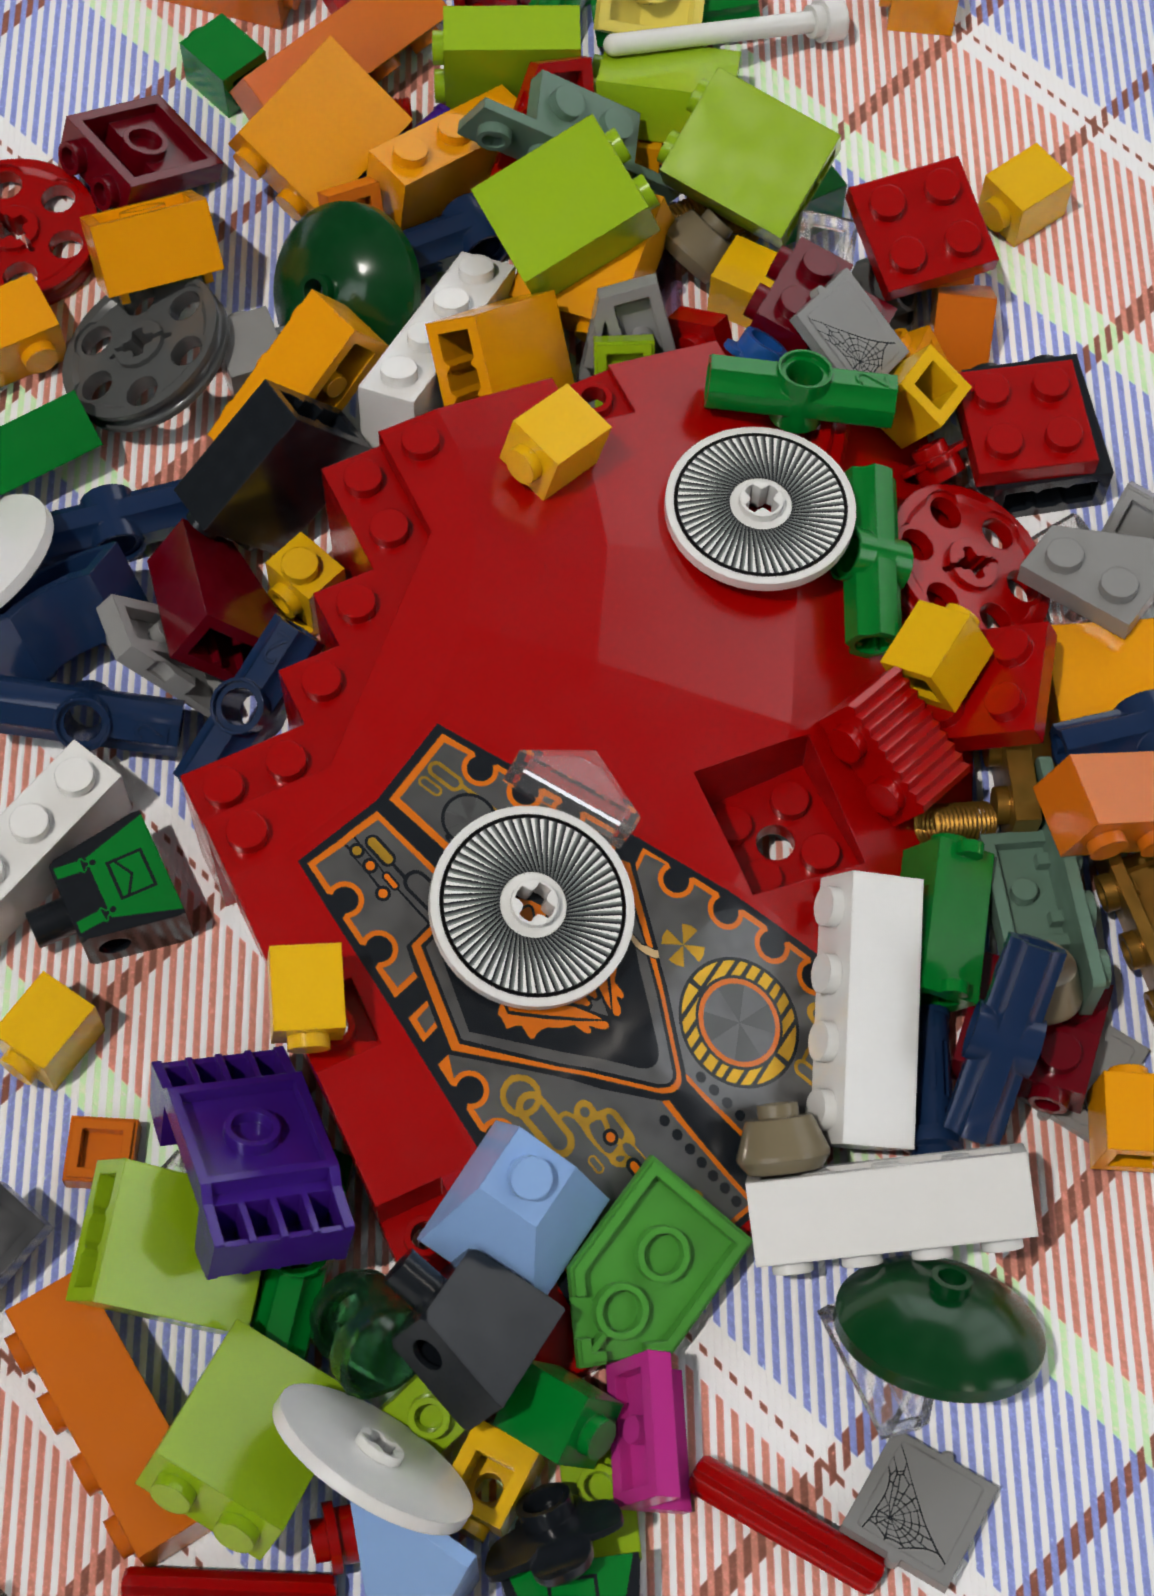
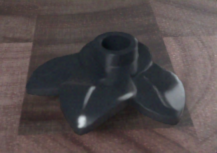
[485,1482,624,1587]

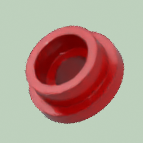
[309,1500,360,1576]

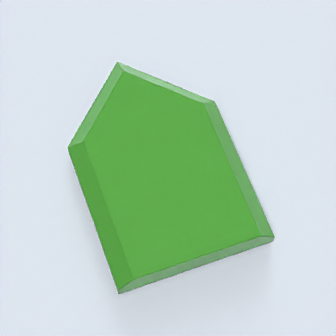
[566,1155,753,1369]

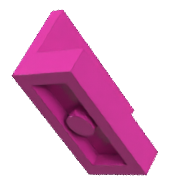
[606,1349,692,1515]

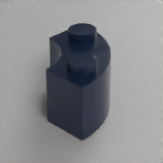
[0,541,149,681]

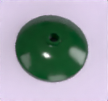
[273,201,421,345]
[833,1255,1046,1403]

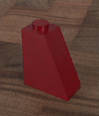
[147,518,281,681]

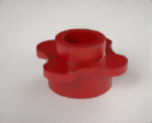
[900,437,968,488]

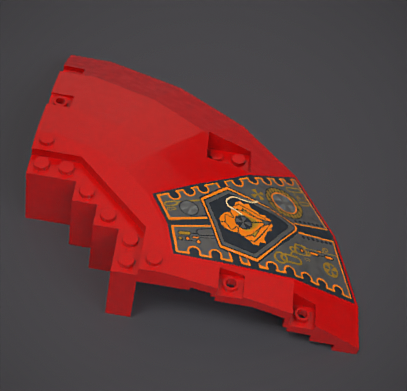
[180,340,973,1432]

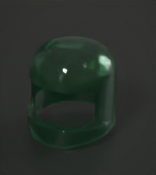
[309,1268,415,1400]

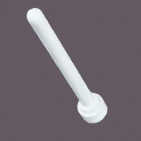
[603,0,850,57]

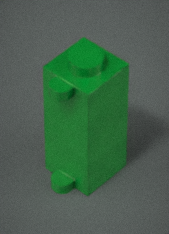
[0,390,103,496]
[900,833,994,1013]

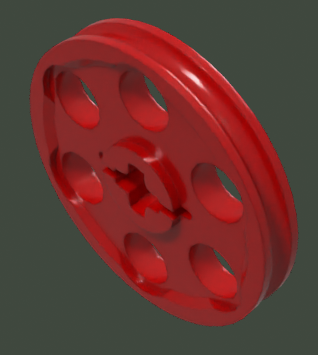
[0,158,97,306]
[897,484,1050,630]

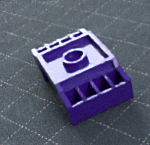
[150,1046,355,1280]

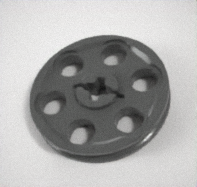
[62,277,230,433]

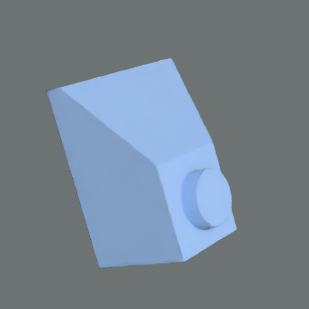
[417,1120,610,1295]
[350,1501,480,1596]

